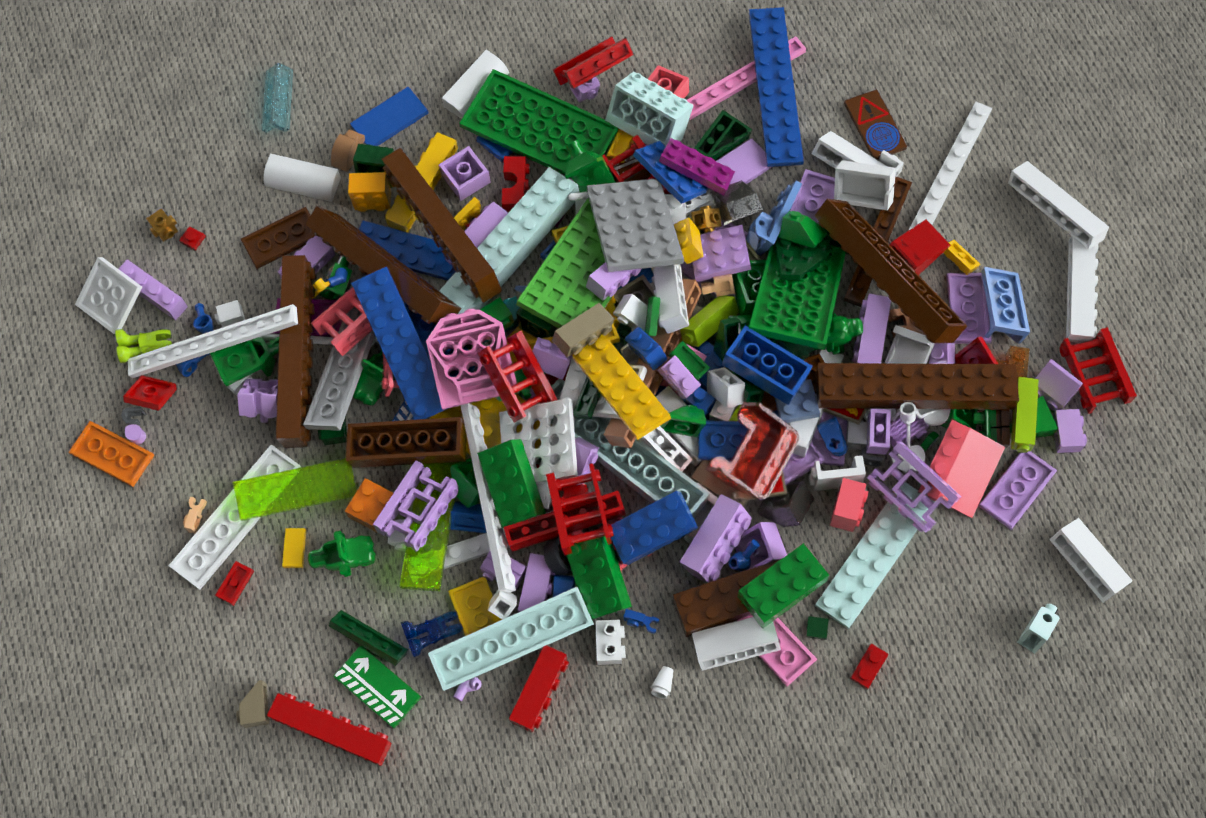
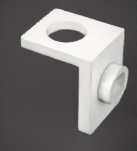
[879,150,904,177]

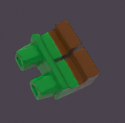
[972,409,1010,448]

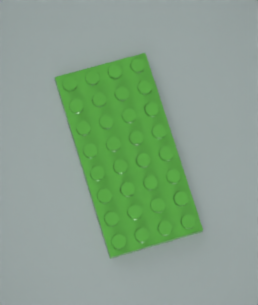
[516,198,613,328]

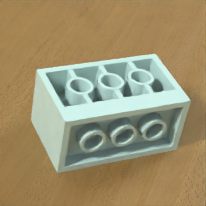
[605,71,694,146]

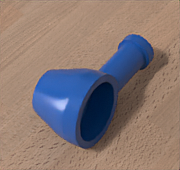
[193,303,214,334]
[176,353,210,377]
[728,539,760,572]

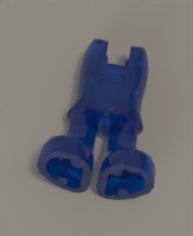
[400,611,463,657]

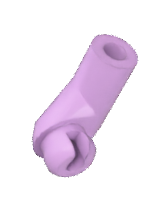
[453,677,482,701]

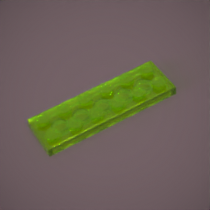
[233,458,357,521]

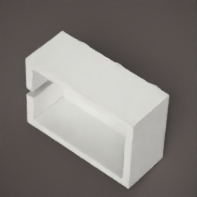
[834,160,896,210]

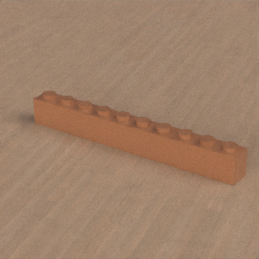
[604,279,702,448]

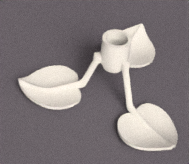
[864,402,950,473]

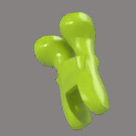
[115,329,172,363]

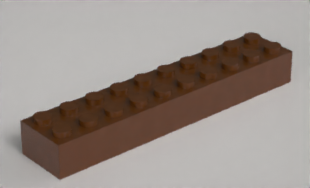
[382,148,502,303]
[814,199,967,343]
[305,206,462,325]
[276,255,315,448]
[816,363,1019,410]

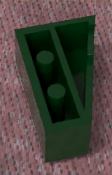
[694,110,752,161]

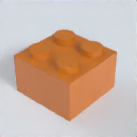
[345,478,393,535]

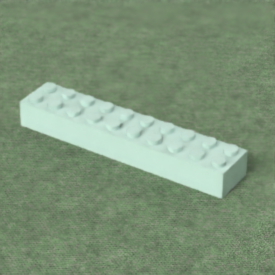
[439,167,579,314]
[536,378,710,519]

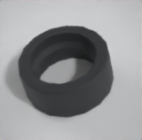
[543,536,572,575]

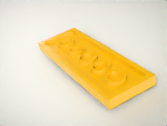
[572,335,671,440]

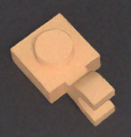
[701,274,735,297]
[183,497,207,534]

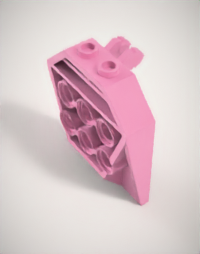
[426,309,517,410]

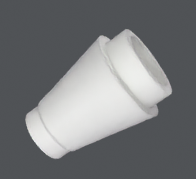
[651,666,673,699]

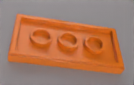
[68,421,154,487]

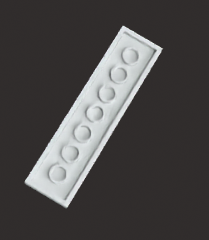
[168,445,302,590]

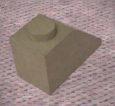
[236,680,269,728]

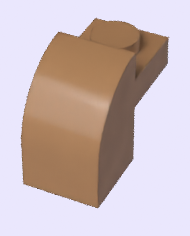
[331,129,365,172]

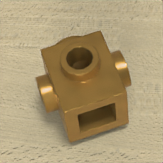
[691,206,722,233]
[146,209,178,242]

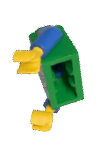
[312,256,352,300]

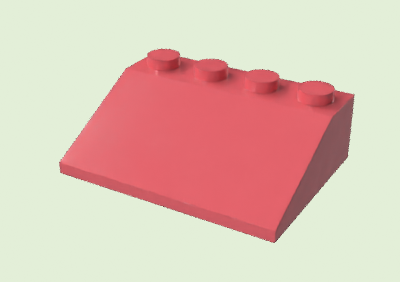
[918,420,1005,518]

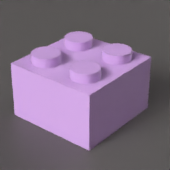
[439,146,491,201]

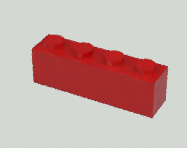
[509,645,569,733]

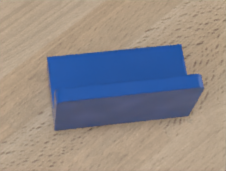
[450,502,487,533]

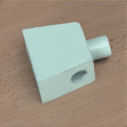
[1017,604,1060,654]

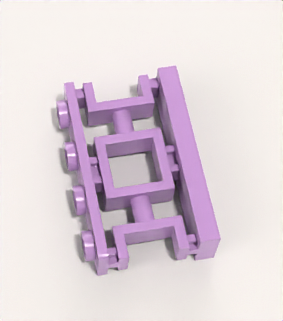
[867,442,962,532]
[373,461,458,552]

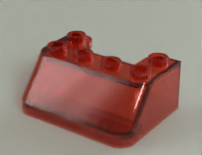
[706,402,799,499]

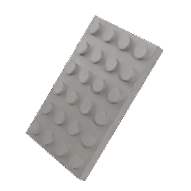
[587,179,684,272]

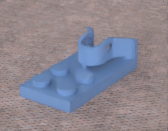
[746,180,802,256]
[981,267,1030,344]

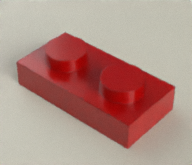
[215,561,254,606]
[850,643,889,690]

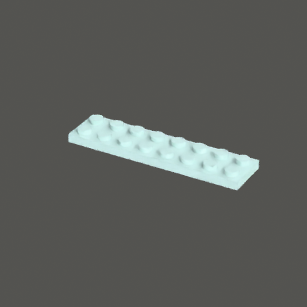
[815,482,935,629]
[428,587,594,691]

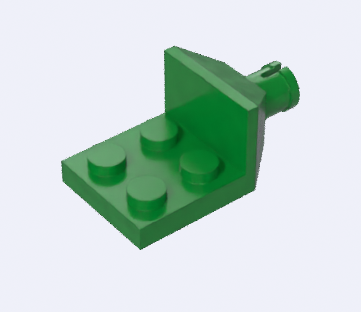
[565,140,616,192]
[210,337,279,387]

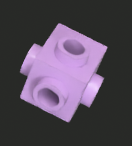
[570,77,600,102]

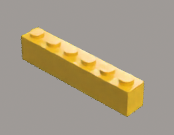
[385,132,458,232]

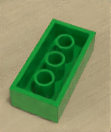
[477,439,546,528]
[567,536,632,619]
[737,543,829,629]

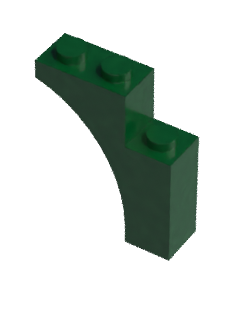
[713,317,764,408]

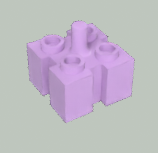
[237,378,278,423]

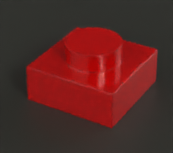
[179,226,206,251]

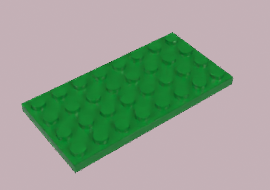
[459,69,619,179]
[749,234,846,350]

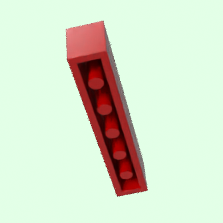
[503,491,626,552]
[267,692,392,766]

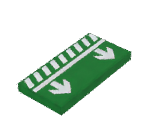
[334,645,421,729]

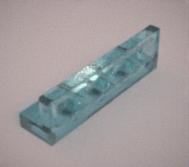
[262,63,293,132]

